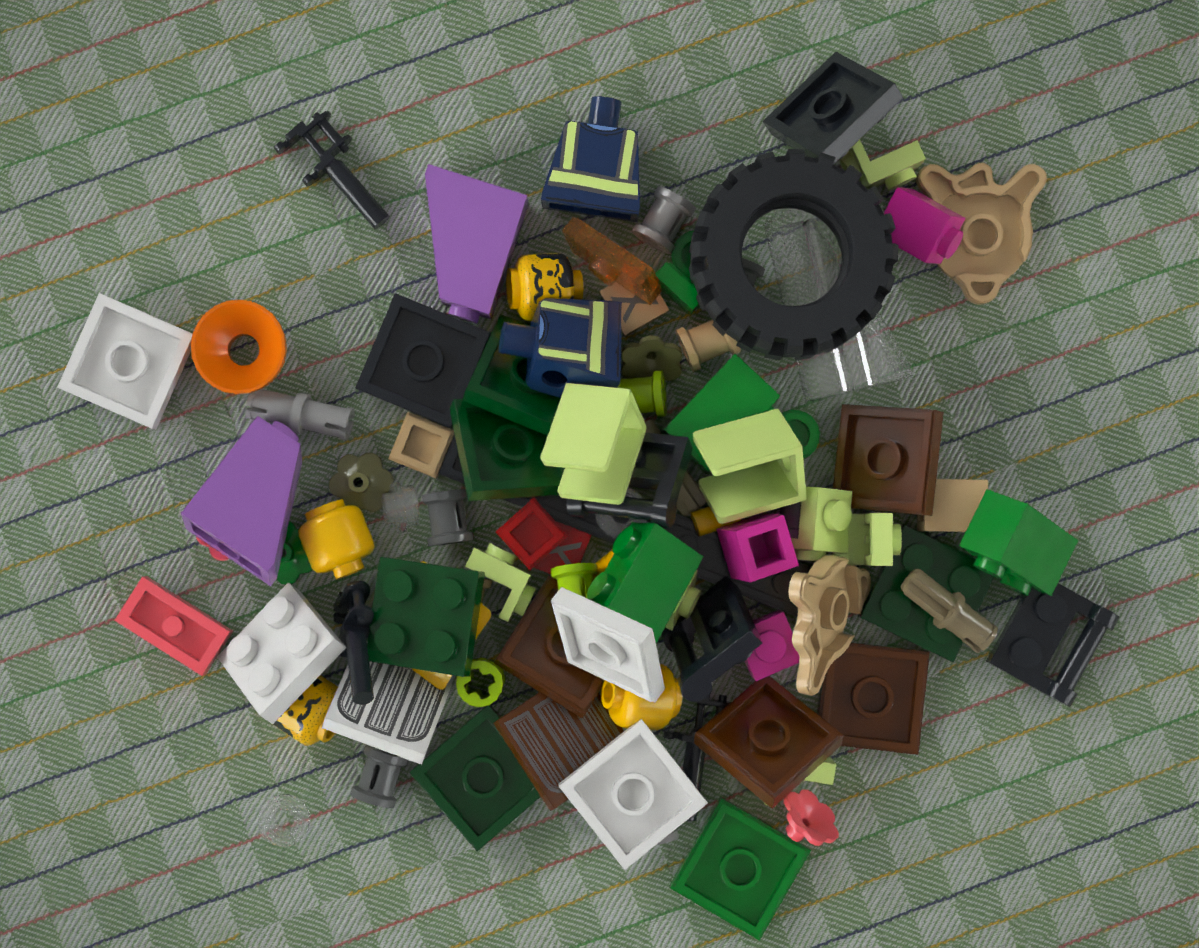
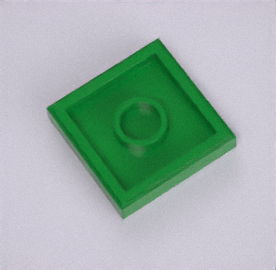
[669,796,811,941]

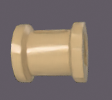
[675,320,741,372]

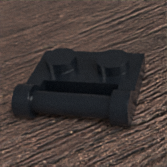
[567,432,693,528]
[662,576,763,702]
[986,583,1120,707]

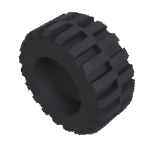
[689,149,898,361]

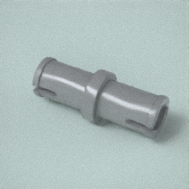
[245,389,355,441]

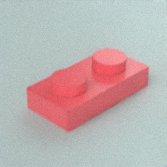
[114,576,233,676]

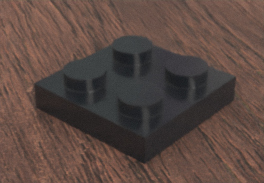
[762,52,903,164]
[355,293,491,429]

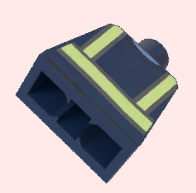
[541,96,640,223]
[499,298,622,398]

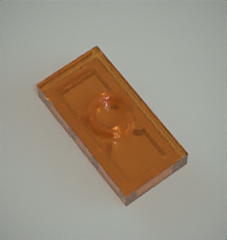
[562,217,662,305]

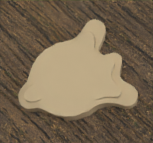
[916,163,1047,305]
[788,555,871,696]

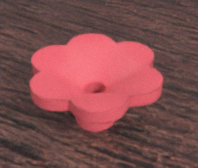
[784,789,839,846]

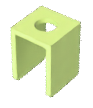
[540,383,647,505]
[693,409,807,524]

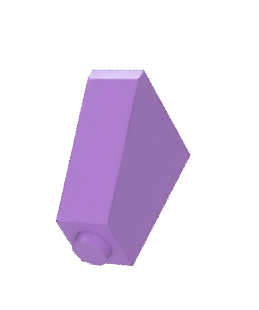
[425,164,529,324]
[181,416,302,586]

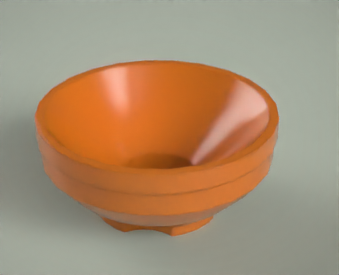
[191,299,287,395]

